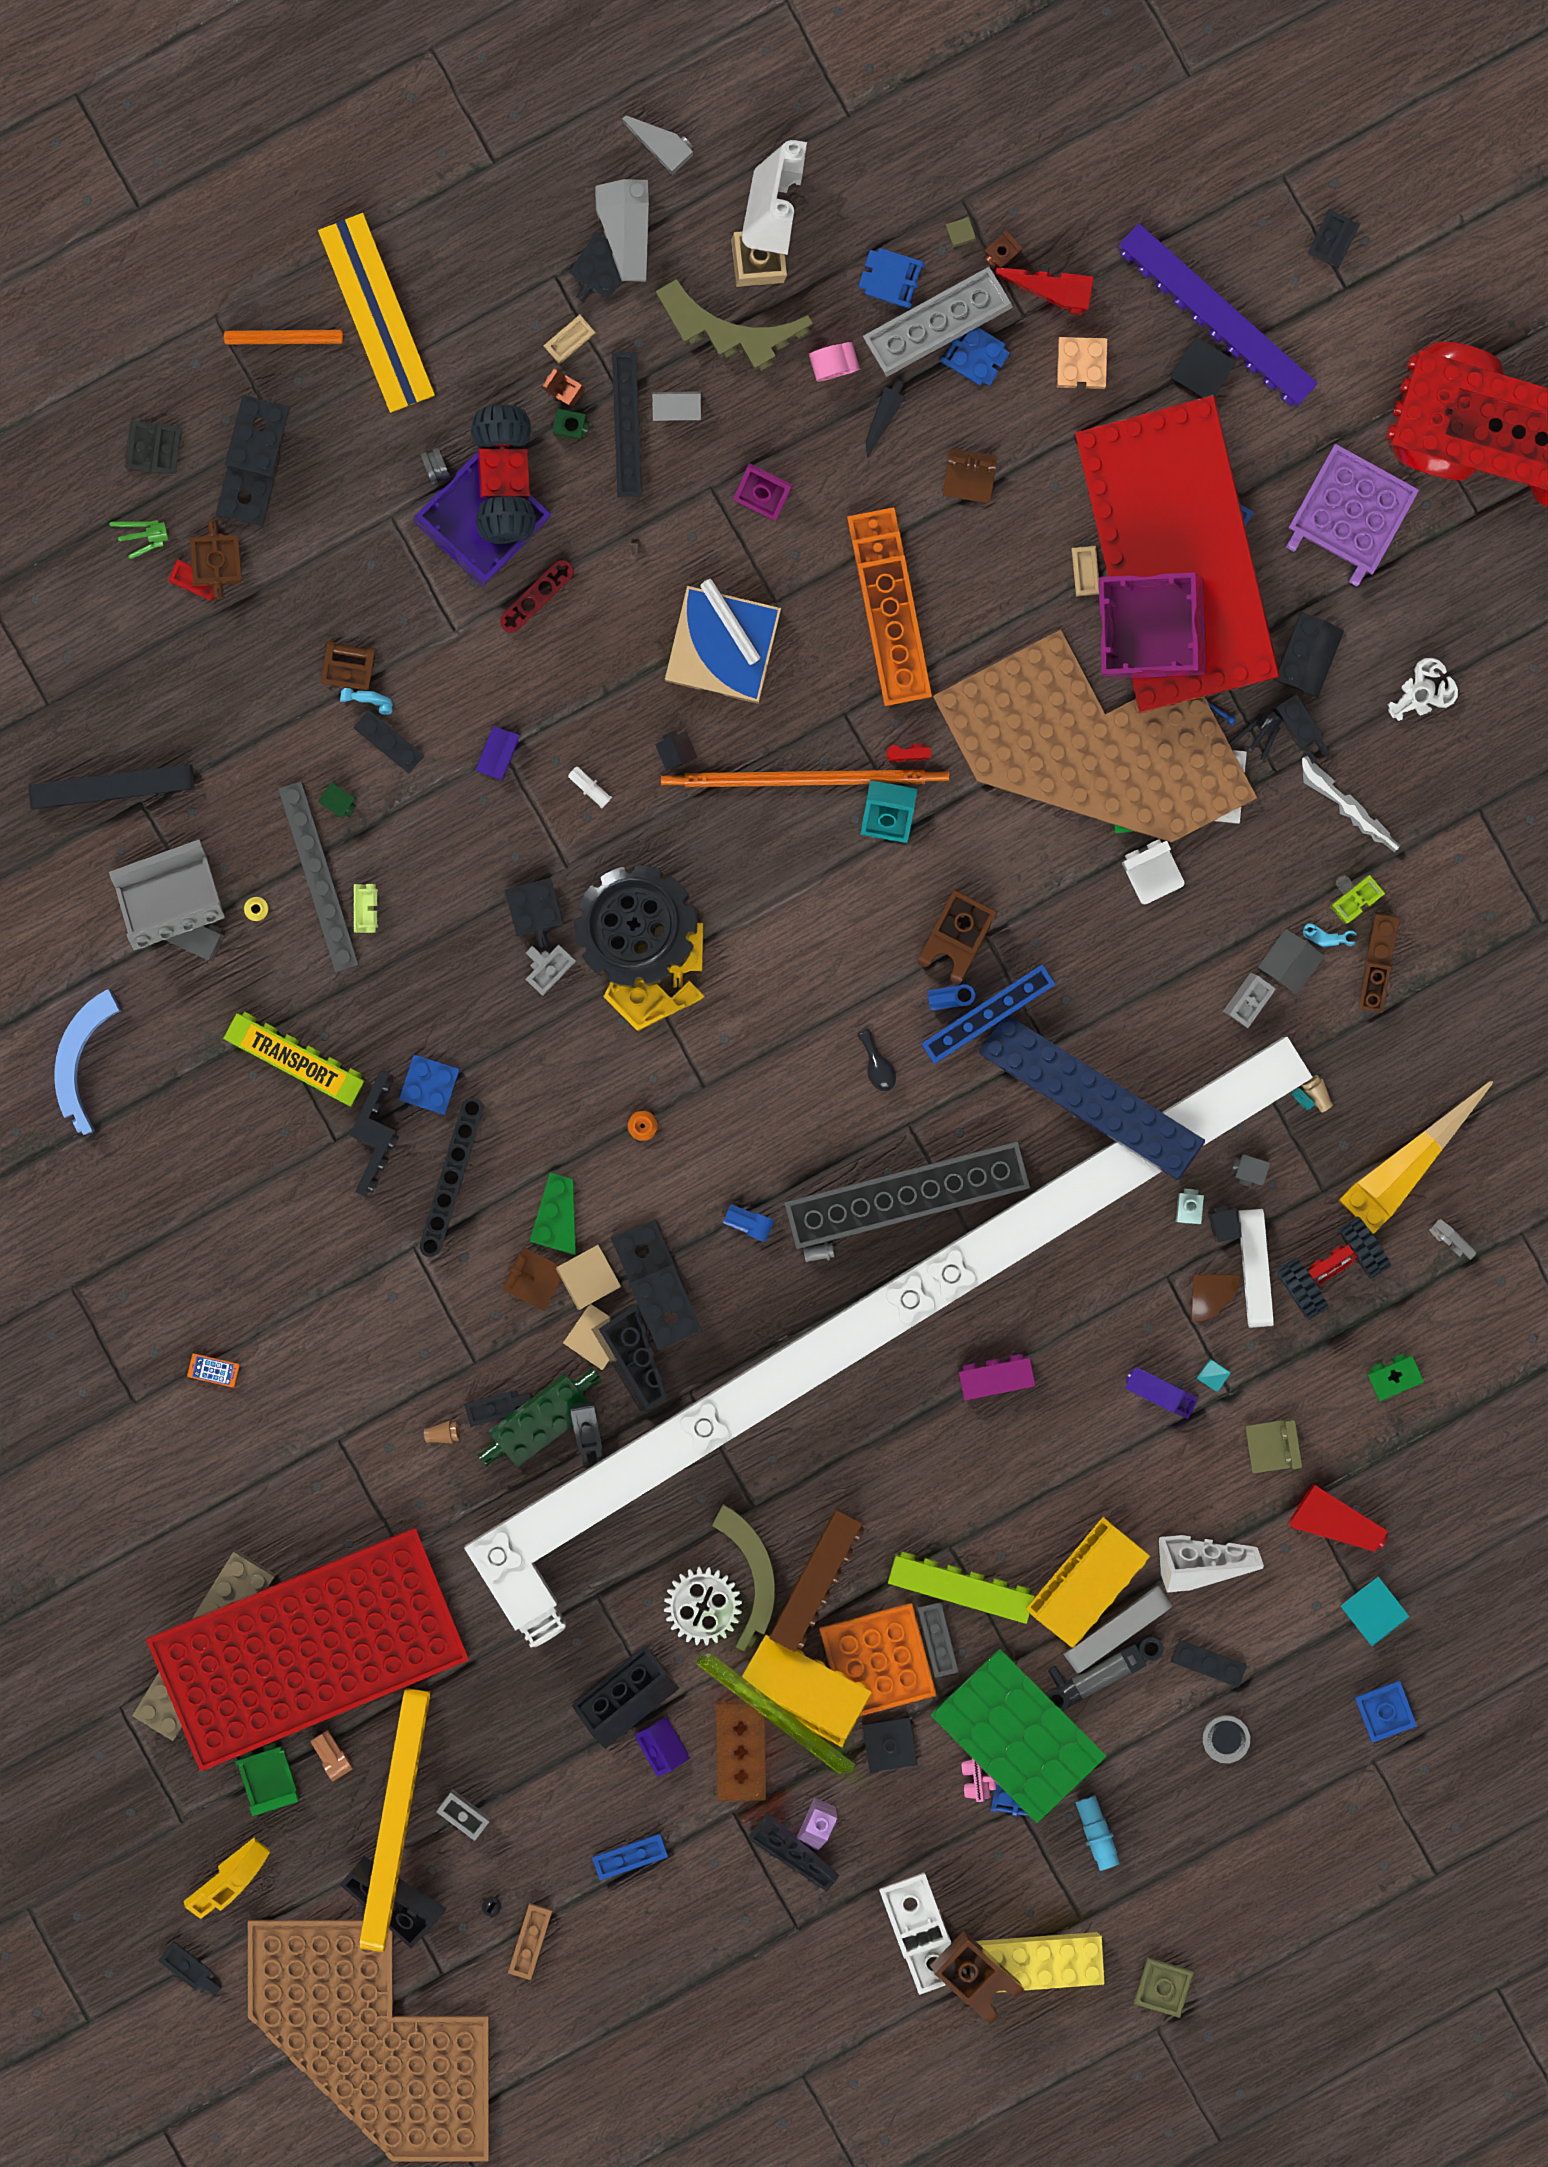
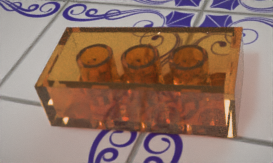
[716,1701,766,1801]

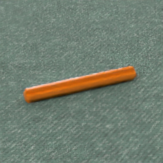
[224,330,343,345]

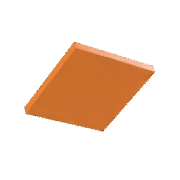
[819,1602,937,1716]

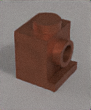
[984,230,1023,269]

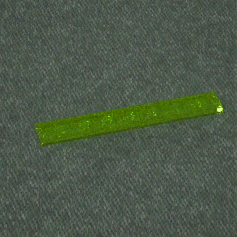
[696,1653,855,1774]

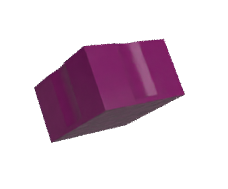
[1099,572,1206,679]

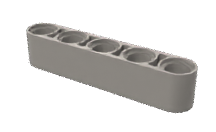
[1063,1586,1173,1674]

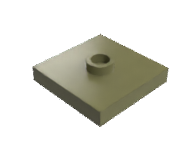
[1134,1957,1194,2018]

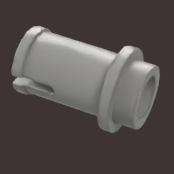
[803,1242,835,1262]

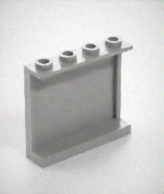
[109,840,225,950]

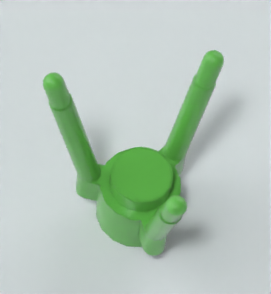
[109,520,168,559]

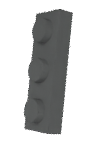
[918,1601,958,1678]

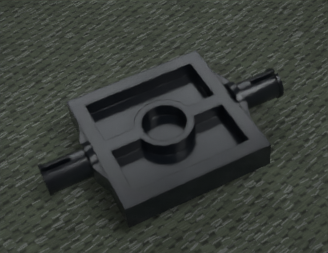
[569,232,621,303]

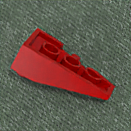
[995,268,1093,315]

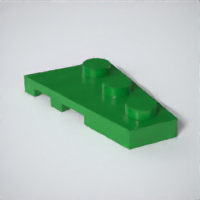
[530,1172,576,1255]

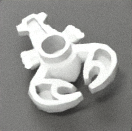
[1388,658,1458,721]

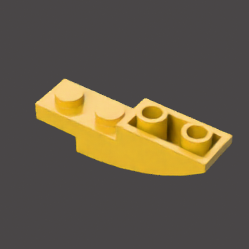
[184,1838,270,1919]

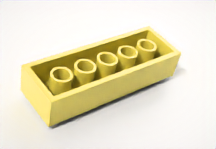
[963,1932,1104,1993]

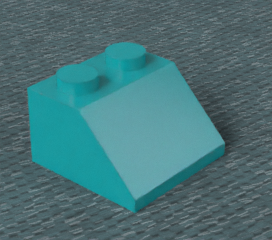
[860,780,918,843]

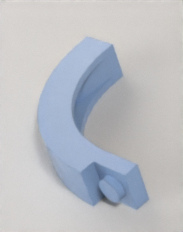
[55,989,121,1135]

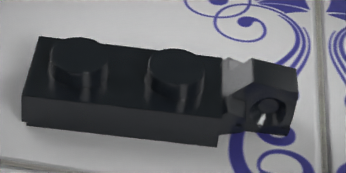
[464,1390,532,1427]
[158,1941,222,1996]

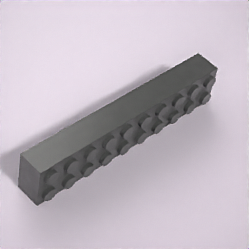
[784,1141,1030,1249]

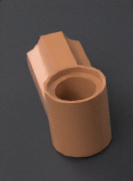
[310,1730,354,1781]

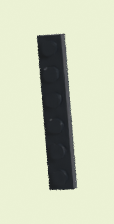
[612,352,642,498]

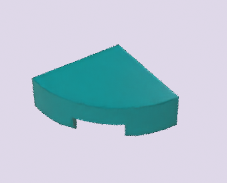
[1291,1087,1315,1110]

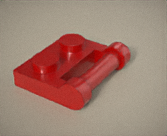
[886,743,931,762]

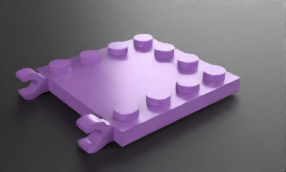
[1286,444,1419,587]

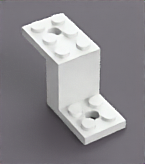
[879,1872,952,1995]

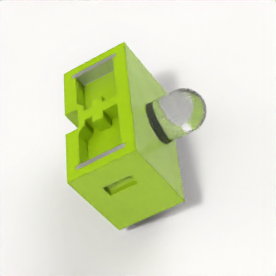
[1330,875,1385,925]

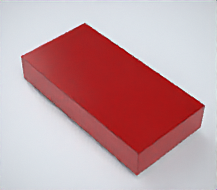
[168,559,214,601]

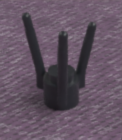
[1228,710,1282,761]

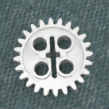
[664,1567,742,1645]

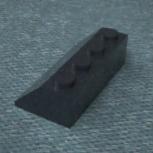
[571,1645,679,1749]

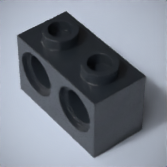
[1208,1205,1242,1243]

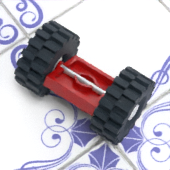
[1276,1216,1392,1320]

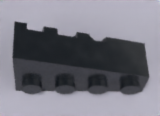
[339,1856,447,1948]

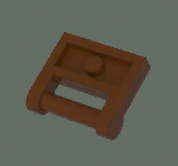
[321,641,376,691]

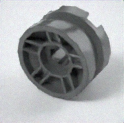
[421,447,450,485]

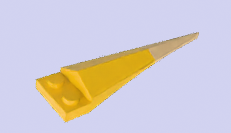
[1338,1081,1493,1234]

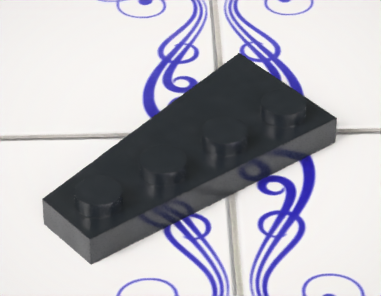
[747,1812,839,1891]

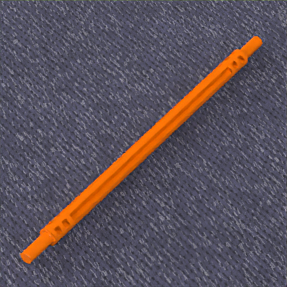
[661,769,949,787]

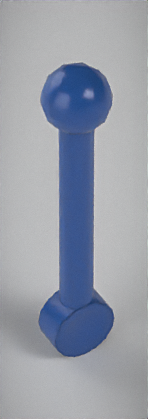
[1206,700,1236,724]

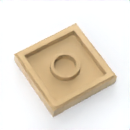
[556,1245,621,1310]
[563,1304,610,1370]

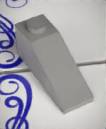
[623,116,693,175]

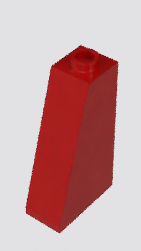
[1287,1483,1388,1552]

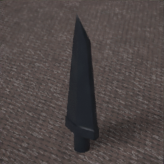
[866,379,906,458]

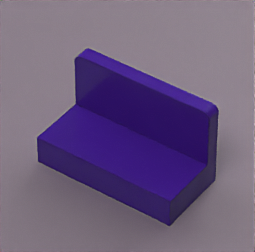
[476,726,520,781]
[634,1717,689,1777]

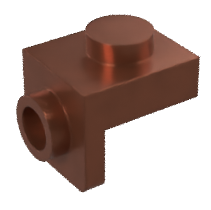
[542,368,586,408]

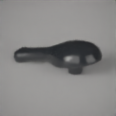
[857,1029,896,1091]

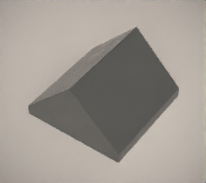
[1258,929,1324,996]

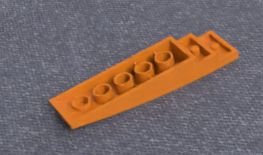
[847,507,932,706]

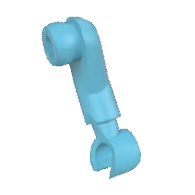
[340,688,393,715]
[1303,924,1357,947]

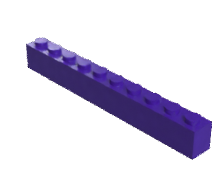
[1118,223,1318,408]

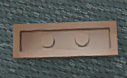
[508,1903,552,1980]

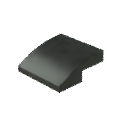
[125,420,181,475]

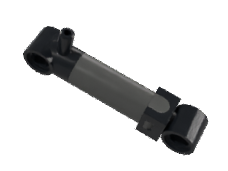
[1045,1635,1164,1712]

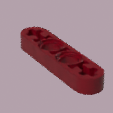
[500,560,574,633]

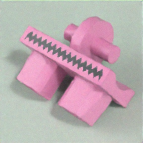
[961,1759,996,1802]

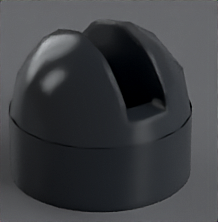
[482,1896,501,1917]

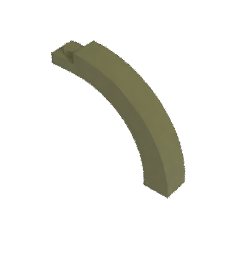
[712,1503,775,1651]

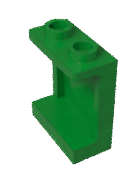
[235,1742,300,1816]

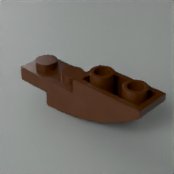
[1358,913,1400,1013]

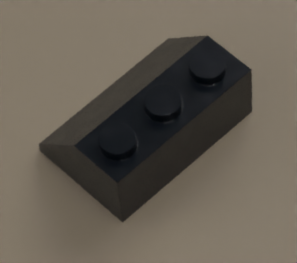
[1273,612,1344,698]

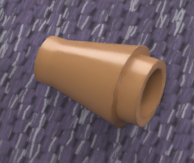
[424,1420,461,1444]

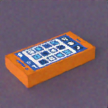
[187,1353,240,1388]

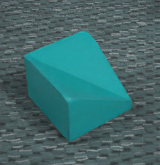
[1197,1359,1231,1392]

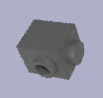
[1231,1154,1270,1187]

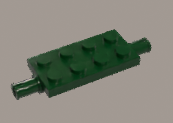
[477,1368,602,1467]

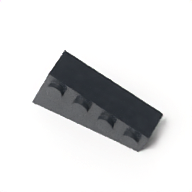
[591,1304,667,1411]

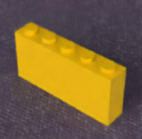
[1026,1517,1150,1648]
[736,1635,872,1747]

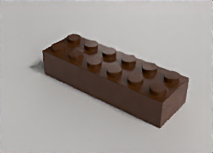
[769,1507,864,1652]

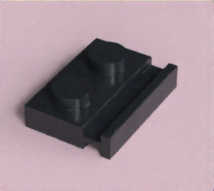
[1307,209,1360,268]

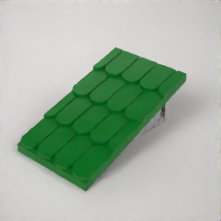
[930,1649,1107,1823]

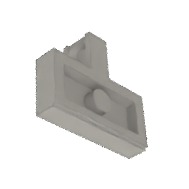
[525,945,576,996]
[1429,1219,1476,1260]

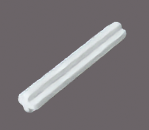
[701,579,760,665]

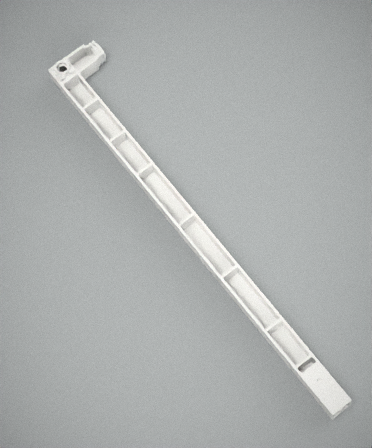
[464,1037,1313,1648]

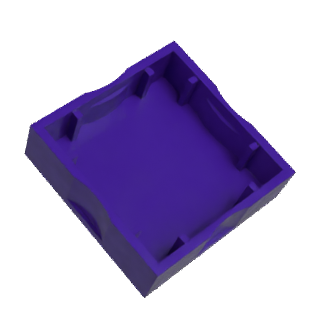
[413,448,551,587]

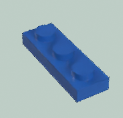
[592,1833,668,1880]

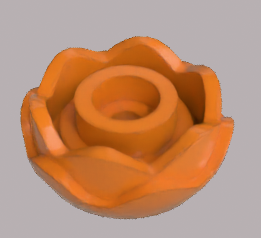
[627,1111,658,1141]

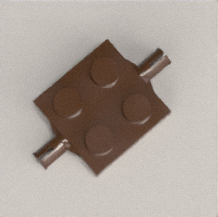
[190,520,242,601]

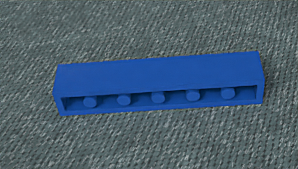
[921,965,1055,1064]

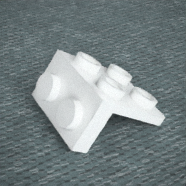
[1122,839,1184,904]

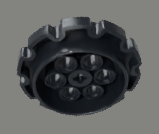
[574,865,697,988]

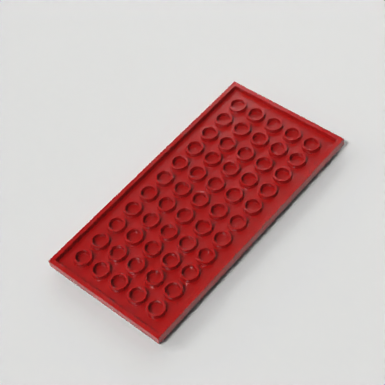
[1075,396,1280,713]
[146,1527,469,1772]

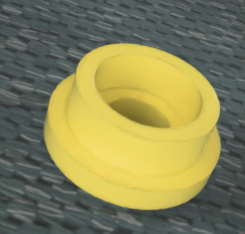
[244,897,268,921]

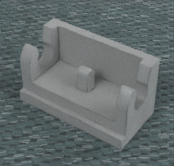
[652,391,701,421]
[1223,972,1276,1028]

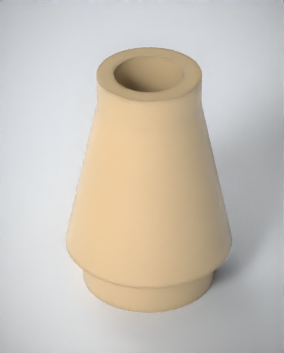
[1302,1075,1333,1112]

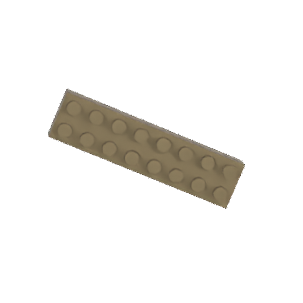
[132,1550,277,1741]

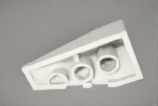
[1159,1535,1264,1592]

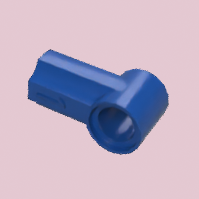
[927,984,976,1011]
[723,1204,775,1243]

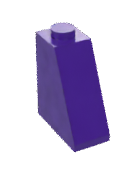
[1125,1367,1199,1419]

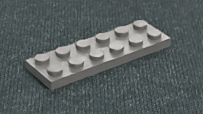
[863,267,1013,377]

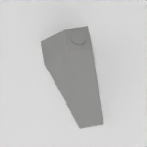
[595,179,649,282]

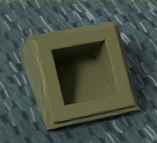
[946,217,976,248]

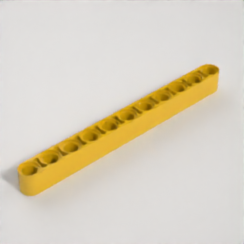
[360,1688,430,1952]

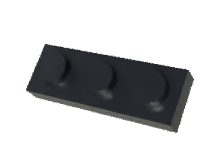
[354,710,424,774]
[1171,1639,1247,1688]

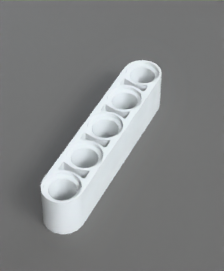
[1238,1209,1273,1328]

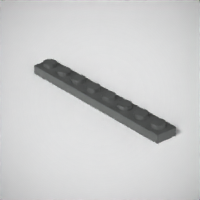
[279,782,359,972]

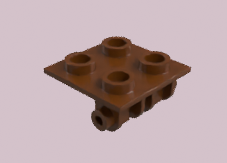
[943,448,997,503]

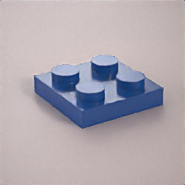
[399,1055,460,1115]
[1354,1680,1417,1743]

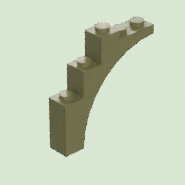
[656,279,813,371]

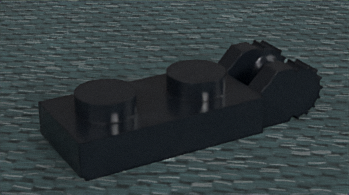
[570,1402,603,1468]

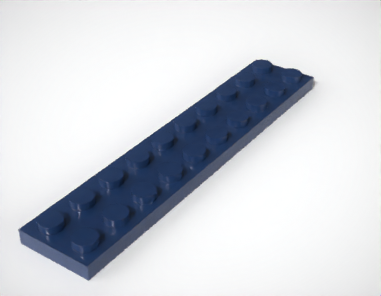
[979,1016,1205,1181]

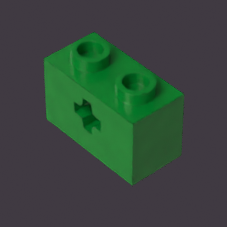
[1366,1353,1424,1401]

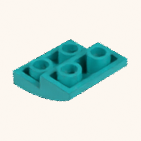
[1341,1577,1410,1646]

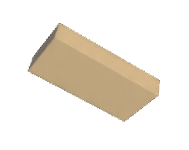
[543,315,596,365]
[1071,546,1099,597]

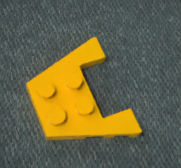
[603,944,705,1031]

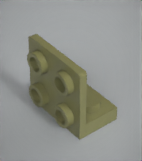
[1245,1419,1302,1473]

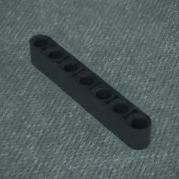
[28,765,195,809]
[419,1098,484,1257]

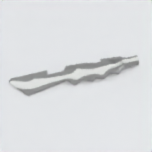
[1302,756,1401,853]

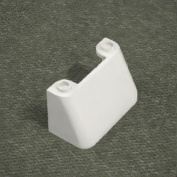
[742,140,807,255]

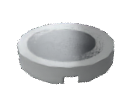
[1202,1715,1250,1763]

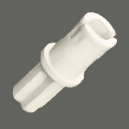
[568,767,612,808]

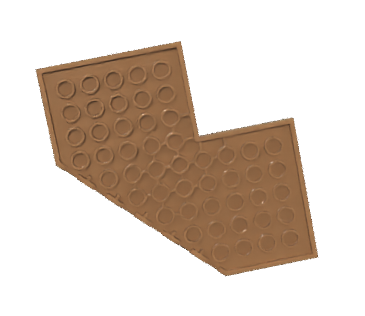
[933,630,1257,843]
[248,1920,489,2162]

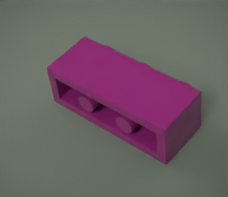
[958,1354,1035,1400]

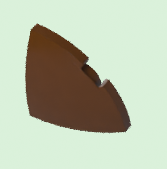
[1191,1274,1240,1322]

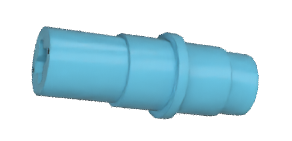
[1075,1795,1120,1871]

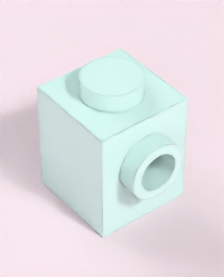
[1176,1189,1204,1224]

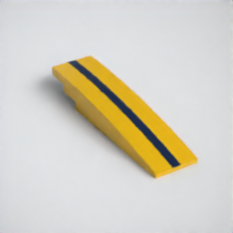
[318,213,435,413]

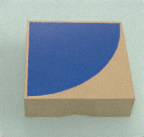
[665,586,781,704]

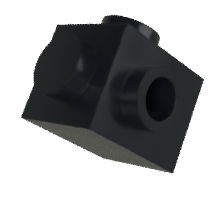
[655,730,697,771]

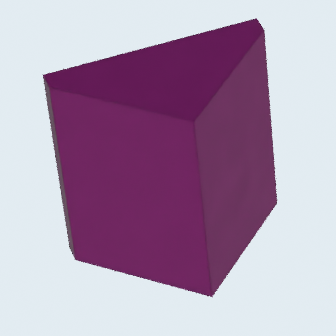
[733,463,792,521]

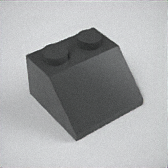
[166,923,225,962]

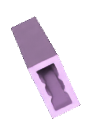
[797,1798,837,1851]

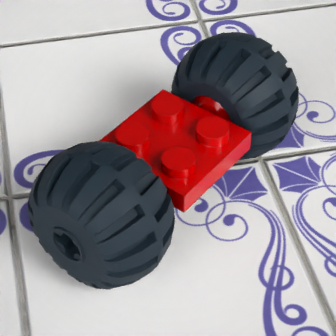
[471,405,536,544]

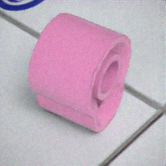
[809,342,860,382]

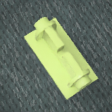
[354,884,378,933]

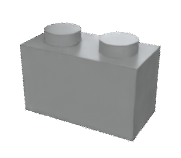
[437,1789,491,1841]

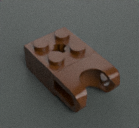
[918,890,998,985]
[931,1931,1024,2023]

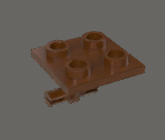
[502,1247,561,1312]

